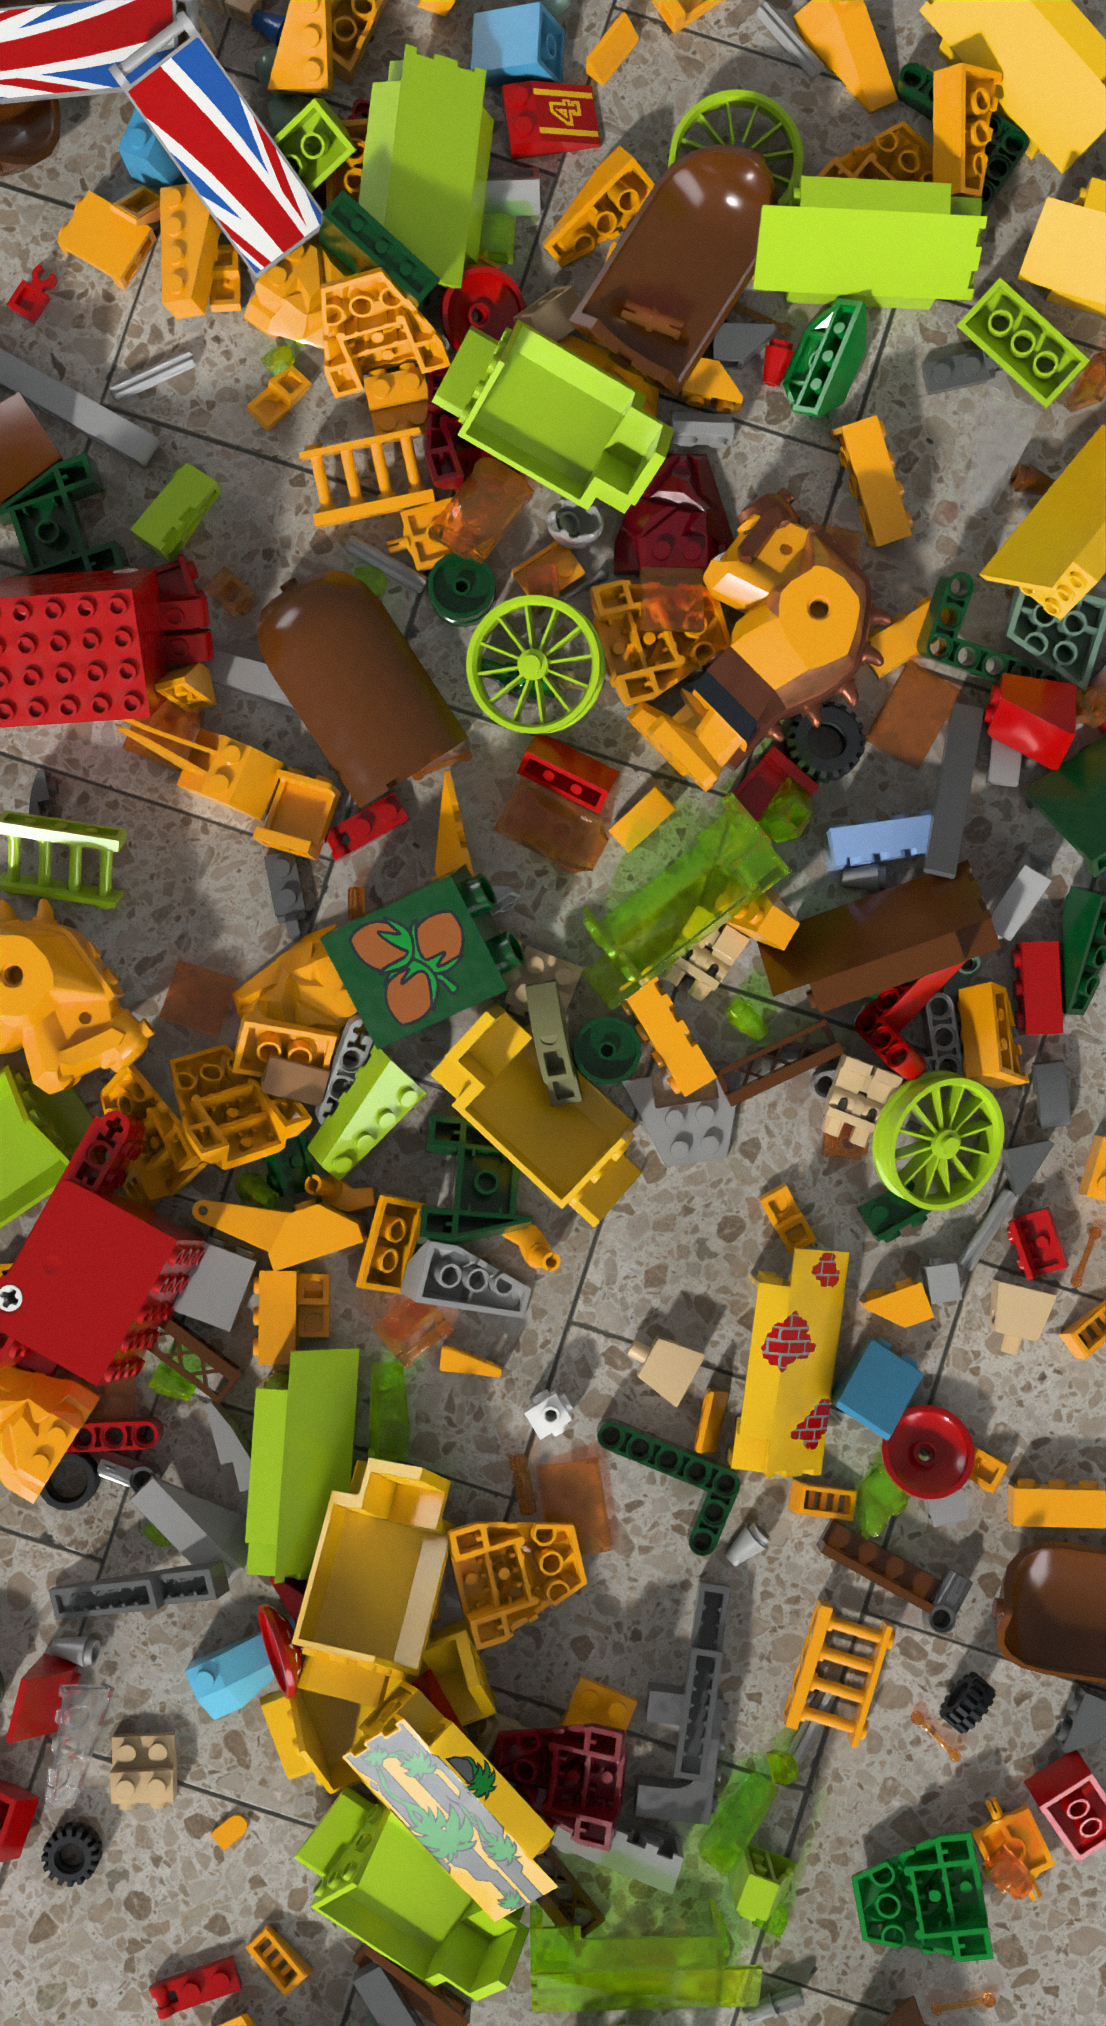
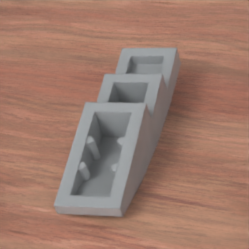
[205,1399,252,1492]

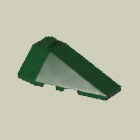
[1062,886,1106,1015]

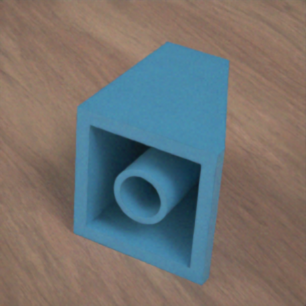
[469,2,565,87]
[118,108,188,191]
[831,1336,924,1441]

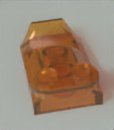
[431,457,534,564]
[493,775,609,874]

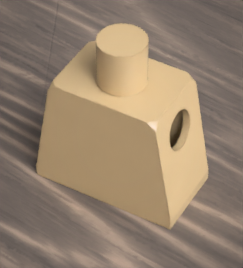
[989,1279,1057,1356]
[627,1335,706,1407]

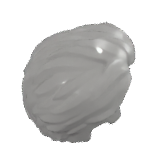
[546,498,604,549]

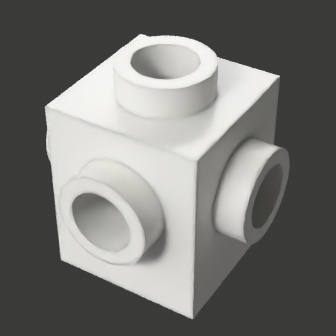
[524,1389,574,1440]

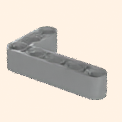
[809,993,963,1099]

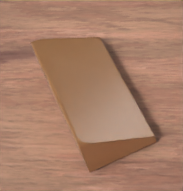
[261,1055,330,1106]

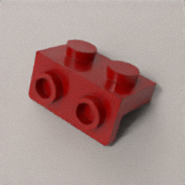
[1007,1207,1069,1280]

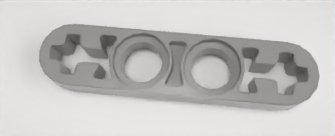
[315,1014,373,1125]

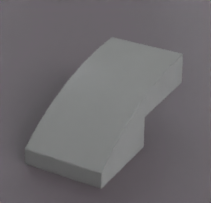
[985,737,1022,787]

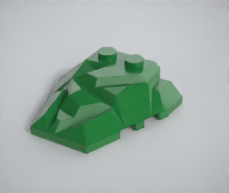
[851,1830,994,1962]

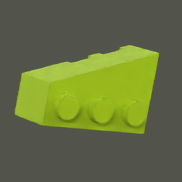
[130,462,222,563]
[728,1840,798,1922]

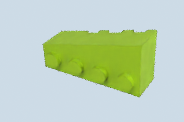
[307,1045,427,1182]

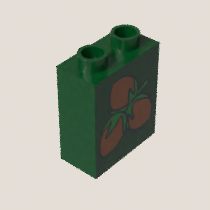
[320,864,525,1050]

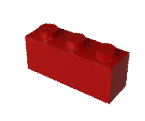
[517,734,620,814]
[1011,941,1063,1035]

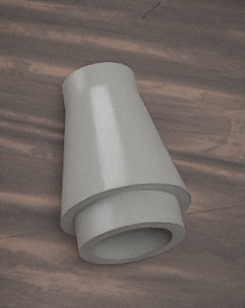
[843,862,886,892]
[725,1521,771,1567]
[51,1636,100,1667]

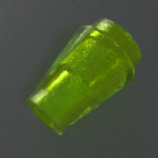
[724,997,769,1042]
[236,1173,280,1209]
[147,1364,196,1403]

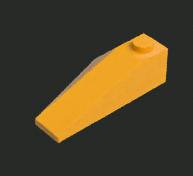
[793,0,898,114]
[542,145,655,267]
[431,770,475,880]

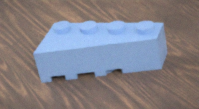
[822,809,932,872]

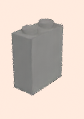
[174,1235,260,1332]

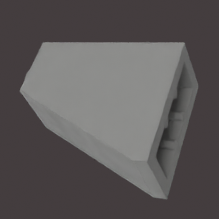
[989,849,1052,941]

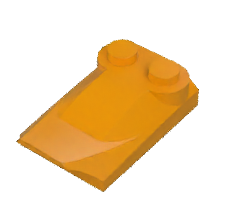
[232,1010,344,1077]

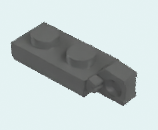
[921,350,1003,395]
[264,852,307,938]

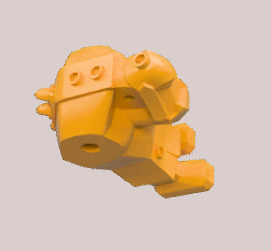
[0,899,155,1095]

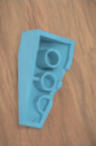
[184,1617,302,1720]

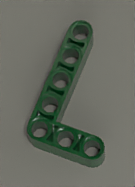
[895,63,1029,216]
[916,572,1063,683]
[596,1418,740,1556]

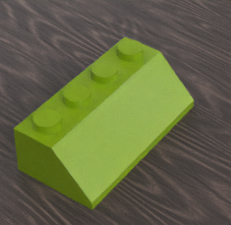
[273,98,357,194]
[956,278,1090,409]

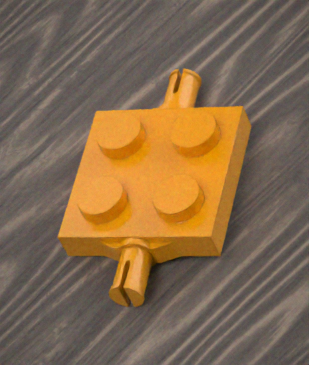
[386,495,489,572]
[971,1797,1056,1901]

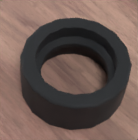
[40,1452,100,1511]

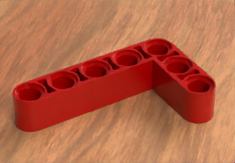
[854,960,967,1080]
[13,1362,164,1453]

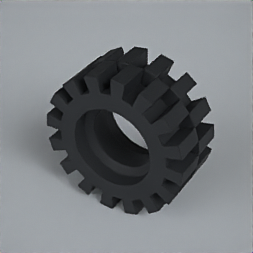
[939,1672,996,1734]
[41,1822,103,1887]

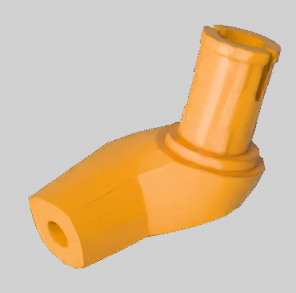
[305,1174,377,1212]
[502,1224,561,1272]

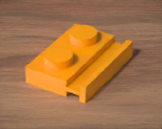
[511,541,586,609]

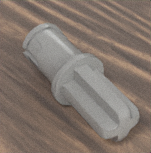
[741,1986,805,2026]

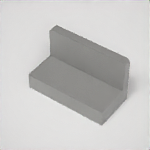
[483,167,540,217]

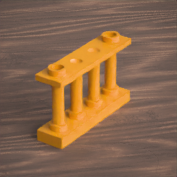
[299,423,435,529]
[782,1598,895,1748]

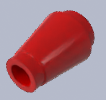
[762,338,795,387]

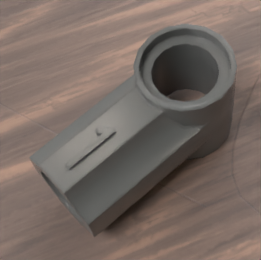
[96,1451,162,1493]
[922,1568,974,1634]

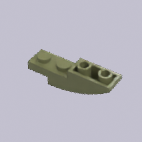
[525,979,583,1107]

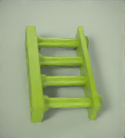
[0,810,127,909]

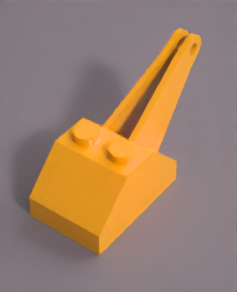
[117,719,287,822]
[192,1198,368,1272]

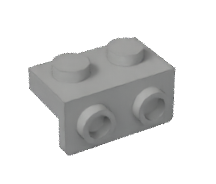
[670,412,734,448]

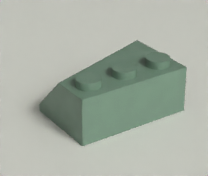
[1005,586,1106,692]

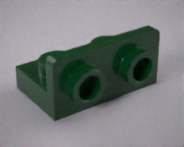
[261,1129,315,1198]
[857,1179,932,1243]

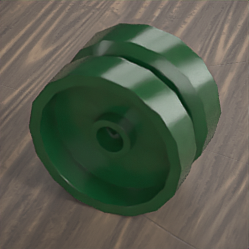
[428,551,496,628]
[573,1017,641,1084]

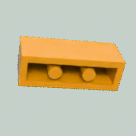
[868,595,950,679]
[253,1268,300,1365]
[1007,1478,1106,1528]

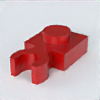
[6,264,58,325]

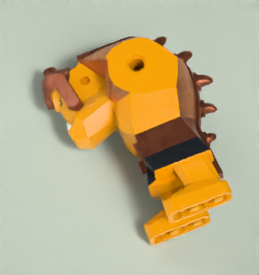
[626,487,893,792]

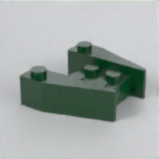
[0,453,130,577]
[416,1114,533,1244]

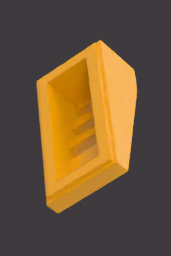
[110,185,160,226]
[1059,1299,1106,1359]
[439,1343,502,1377]
[788,1480,858,1521]
[245,1924,314,1997]

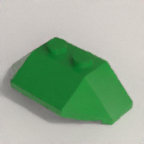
[783,298,866,417]

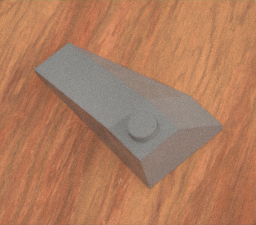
[198,645,294,709]
[400,1240,531,1318]
[130,1476,249,1584]

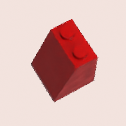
[982,673,1077,771]

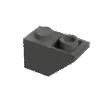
[711,319,775,370]
[1054,1684,1106,1753]

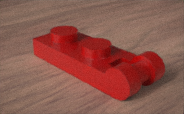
[324,793,410,862]
[149,1955,243,2019]

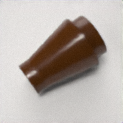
[1009,462,1056,496]

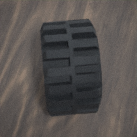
[785,701,866,783]

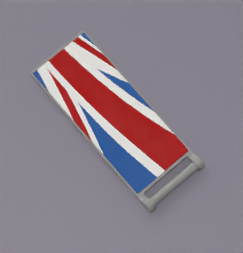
[0,0,200,104]
[108,10,323,278]

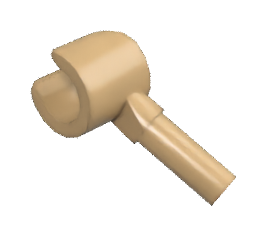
[558,671,587,691]

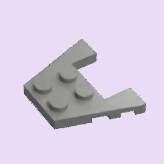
[623,1064,742,1167]

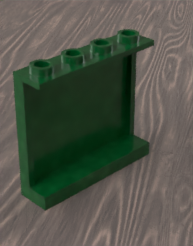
[318,190,440,313]
[1024,733,1106,878]

